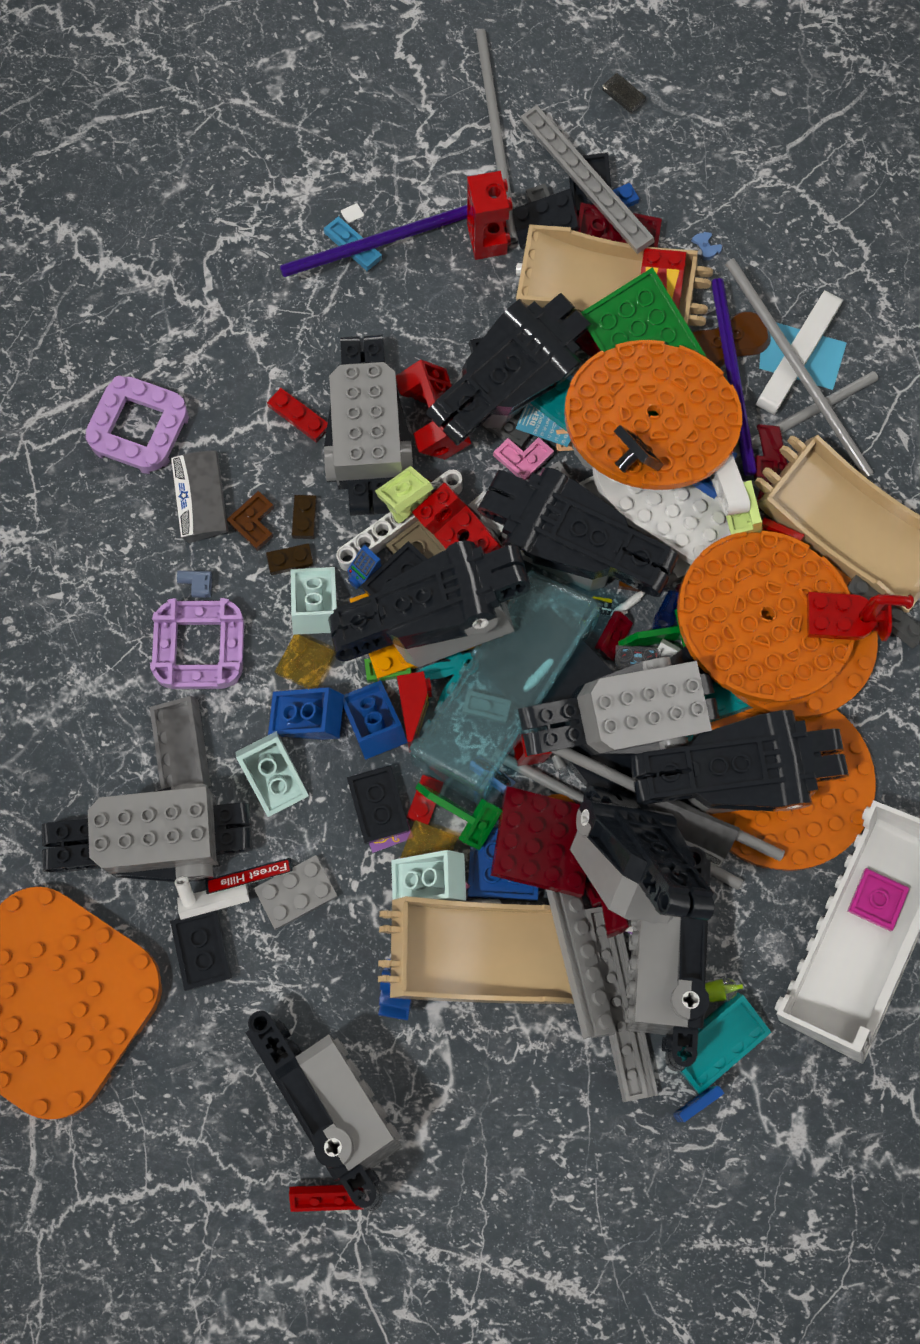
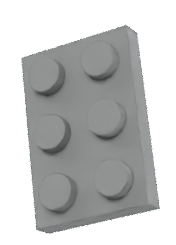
[254,855,338,930]

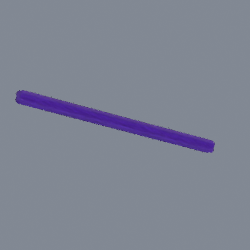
[280,205,467,277]
[711,278,757,476]

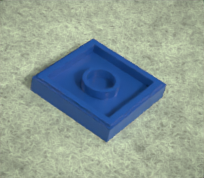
[673,1086,725,1122]

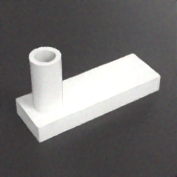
[174,876,250,920]

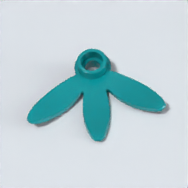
[417,652,480,711]

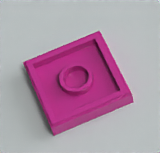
[847,868,910,932]

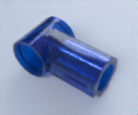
[651,590,679,630]

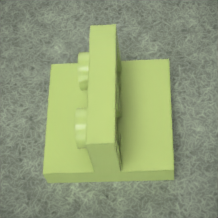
[375,466,433,524]
[726,480,762,534]

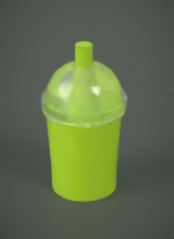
[705,977,743,1002]

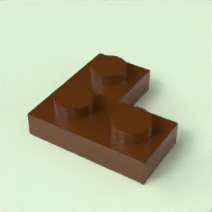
[227,491,274,551]

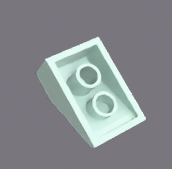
[291,567,337,635]
[236,731,309,817]
[391,850,466,901]

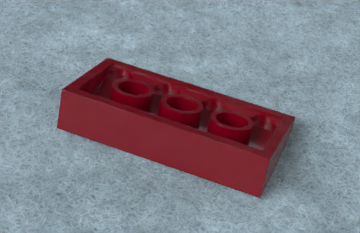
[577,203,662,248]

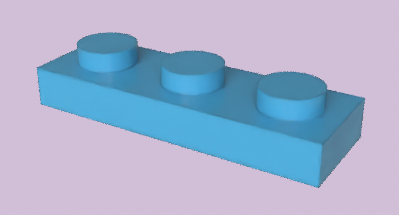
[324,216,382,271]

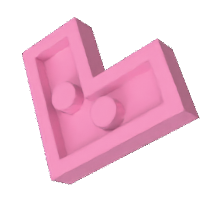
[493,437,554,480]

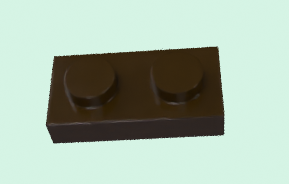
[292,495,317,539]
[266,543,314,576]

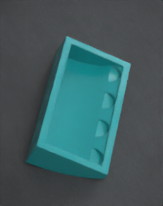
[677,992,772,1095]

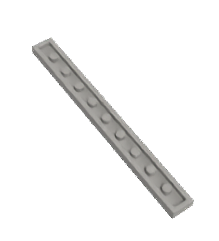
[520,105,654,254]

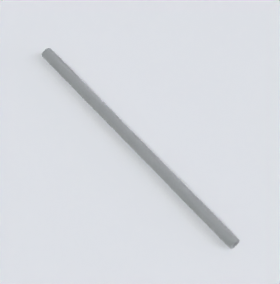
[476,29,518,243]
[725,258,874,477]
[734,371,878,459]
[530,730,785,861]
[492,749,743,890]

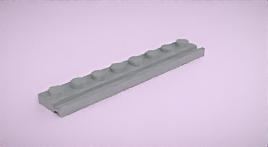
[546,889,616,1039]
[585,907,658,1102]

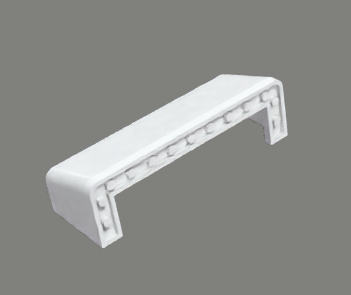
[775,800,920,1064]

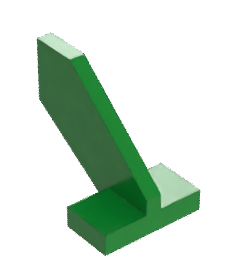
[618,609,686,648]
[415,782,502,850]

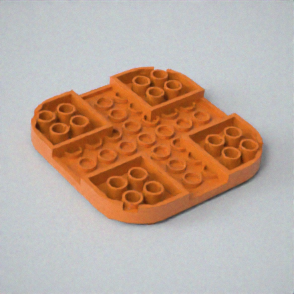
[0,887,162,1120]

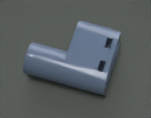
[177,571,212,598]

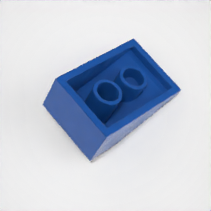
[343,680,408,760]
[268,687,344,740]

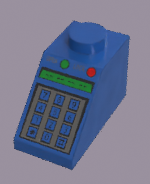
[347,545,381,592]

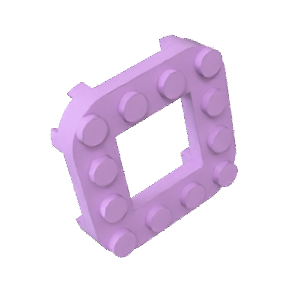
[86,376,189,474]
[150,598,244,689]

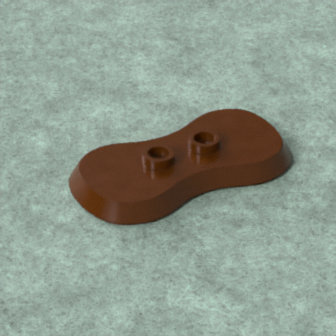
[692,312,771,368]

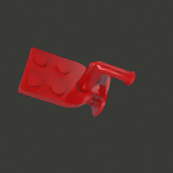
[807,592,914,641]

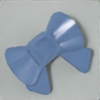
[691,232,722,260]

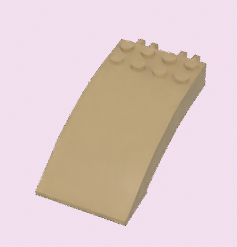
[516,225,713,327]
[754,435,920,613]
[378,896,574,1004]

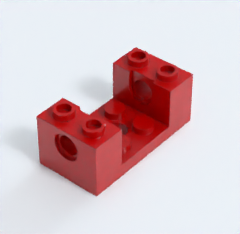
[467,171,513,260]
[396,359,471,460]
[412,482,503,554]

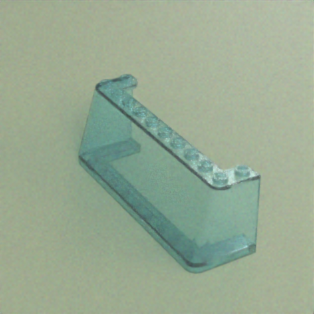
[409,570,603,804]

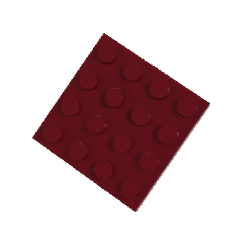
[490,786,586,898]

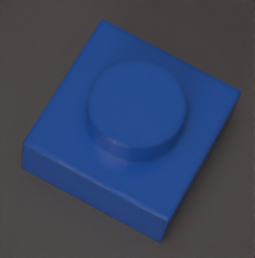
[613,183,639,208]

